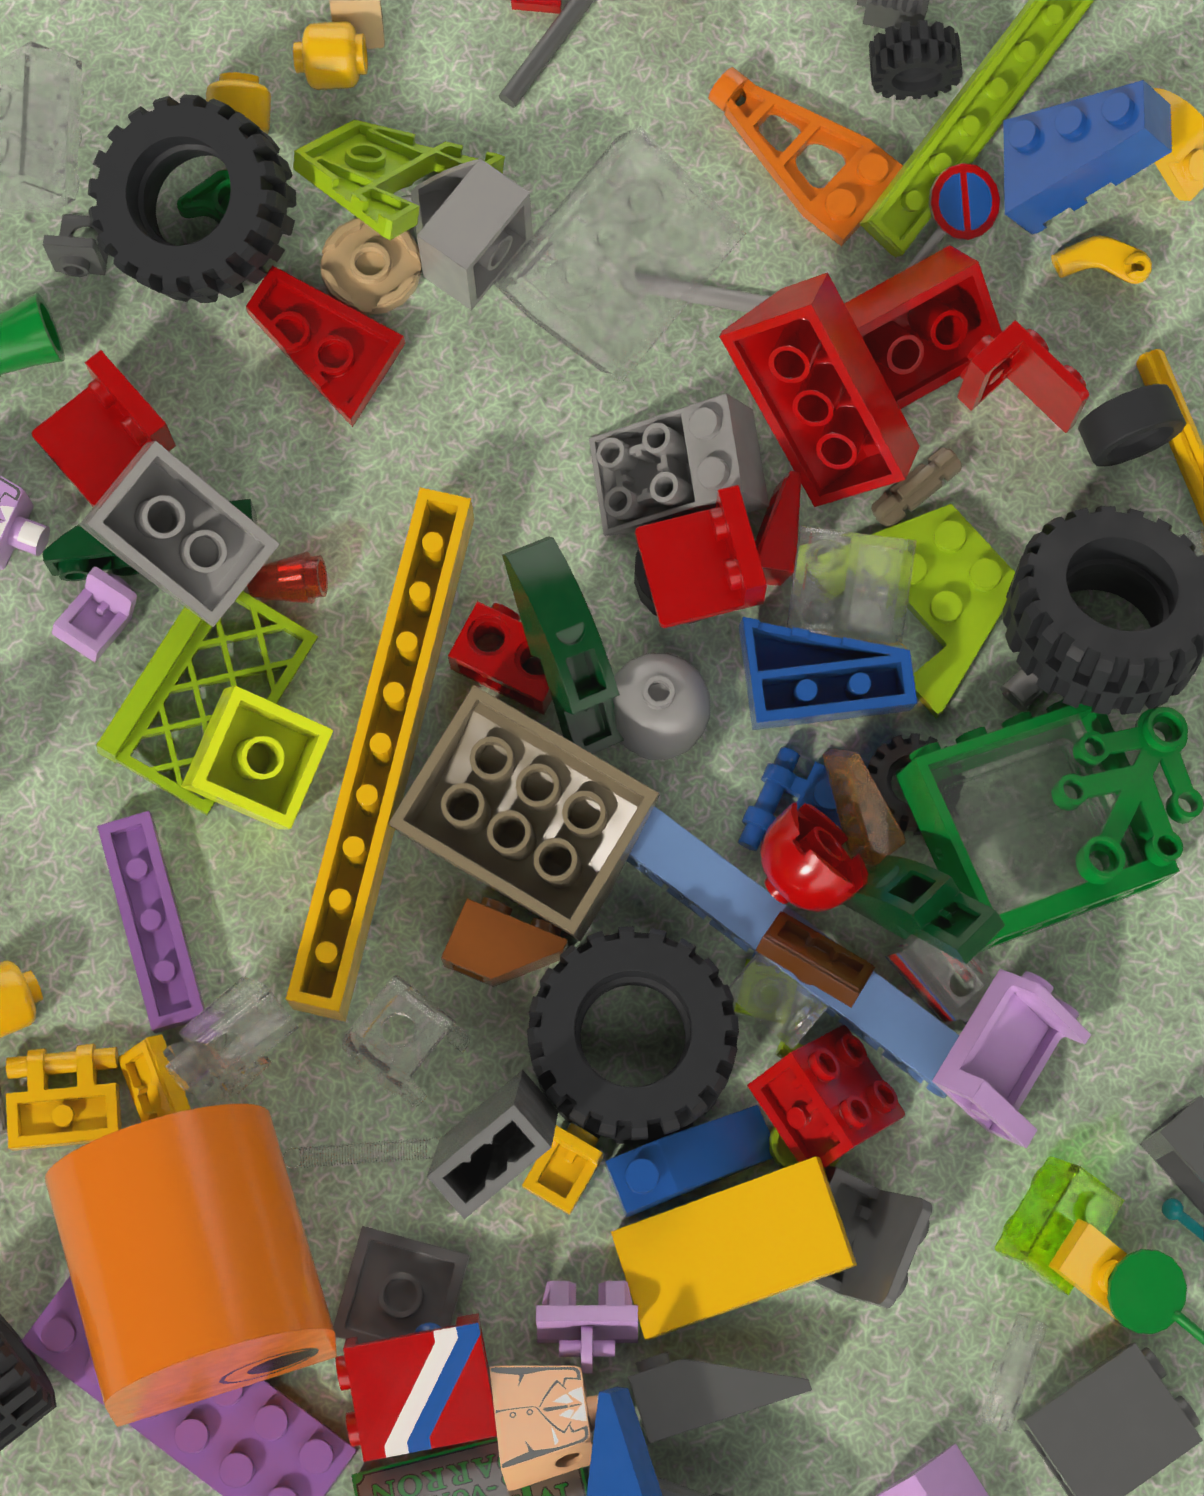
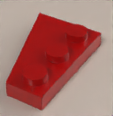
[246,265,405,427]

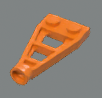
[708,67,903,247]

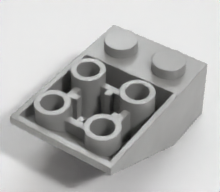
[589,393,769,536]

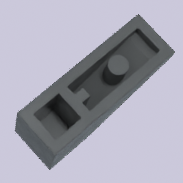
[628,1352,812,1444]

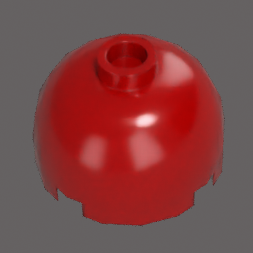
[760,802,868,912]

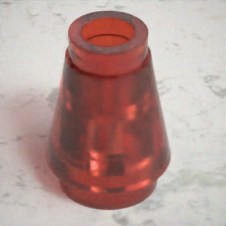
[247,551,328,604]

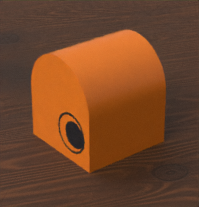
[45,1104,337,1427]

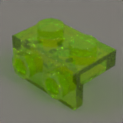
[995,1156,1125,1295]

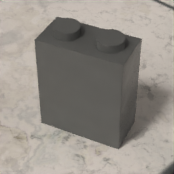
[427,1070,559,1219]
[1017,1343,1203,1496]

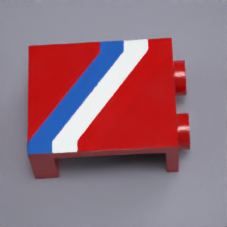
[335,1313,497,1462]

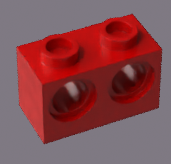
[448,601,552,715]

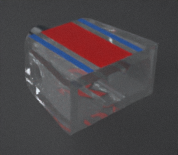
[881,934,994,1025]

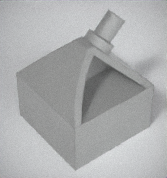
[401,159,533,311]

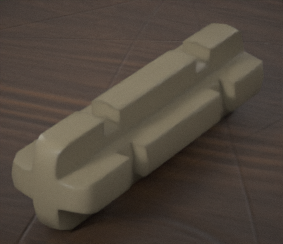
[871,447,962,528]

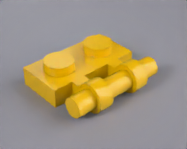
[6,1044,122,1151]

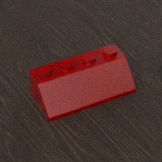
[844,245,1002,409]
[719,272,920,507]

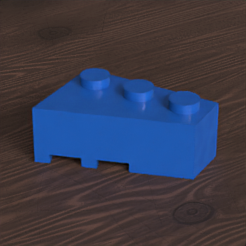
[1003,80,1172,234]
[739,617,917,730]

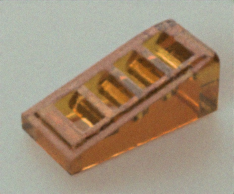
[823,749,906,865]

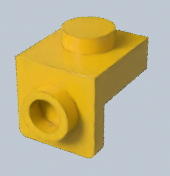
[522,1123,603,1215]

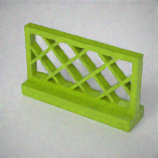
[96,591,318,815]

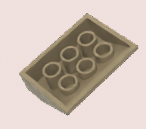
[388,685,660,942]

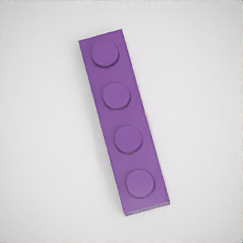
[97,811,208,1034]

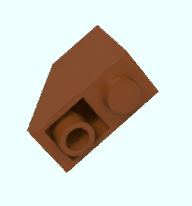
[441,897,568,987]

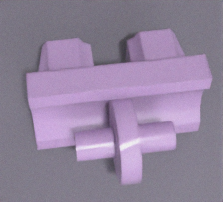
[536,1281,638,1374]

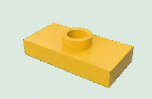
[118,1034,191,1122]
[1048,1219,1127,1321]

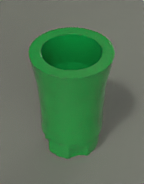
[0,293,65,376]

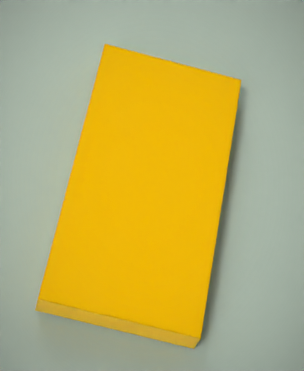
[611,1156,857,1340]

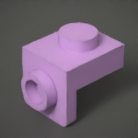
[52,567,137,663]

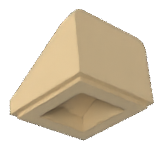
[329,0,385,49]

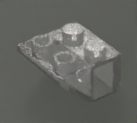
[787,526,916,646]

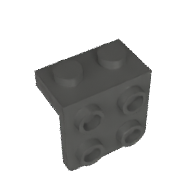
[812,1166,932,1309]

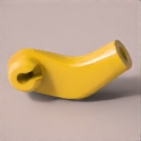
[1051,235,1152,284]

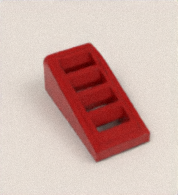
[755,471,802,586]

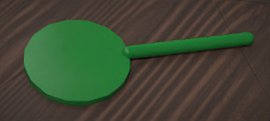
[1107,1249,1204,1345]

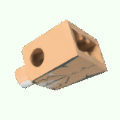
[489,1366,598,1491]

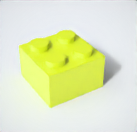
[181,685,333,829]

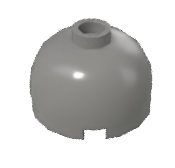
[612,653,710,760]

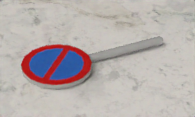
[906,163,1000,269]

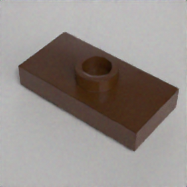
[755,911,876,1008]

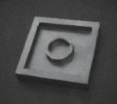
[333,1226,470,1343]

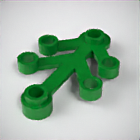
[1051,707,1204,884]

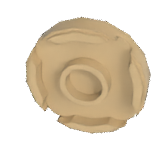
[320,218,422,315]

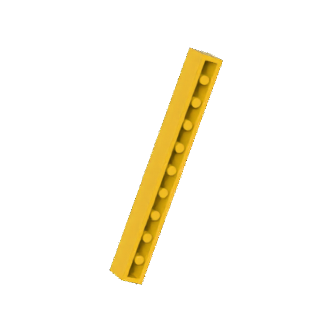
[285,487,475,1022]

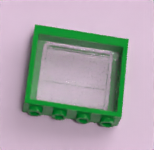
[896,699,1180,953]

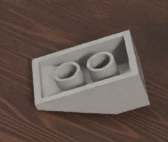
[79,440,280,627]

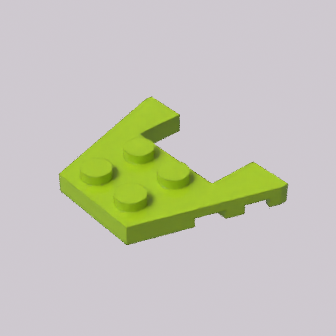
[293,119,505,240]
[800,504,1015,719]

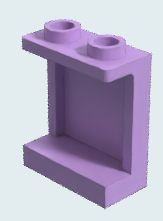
[932,969,1091,1149]

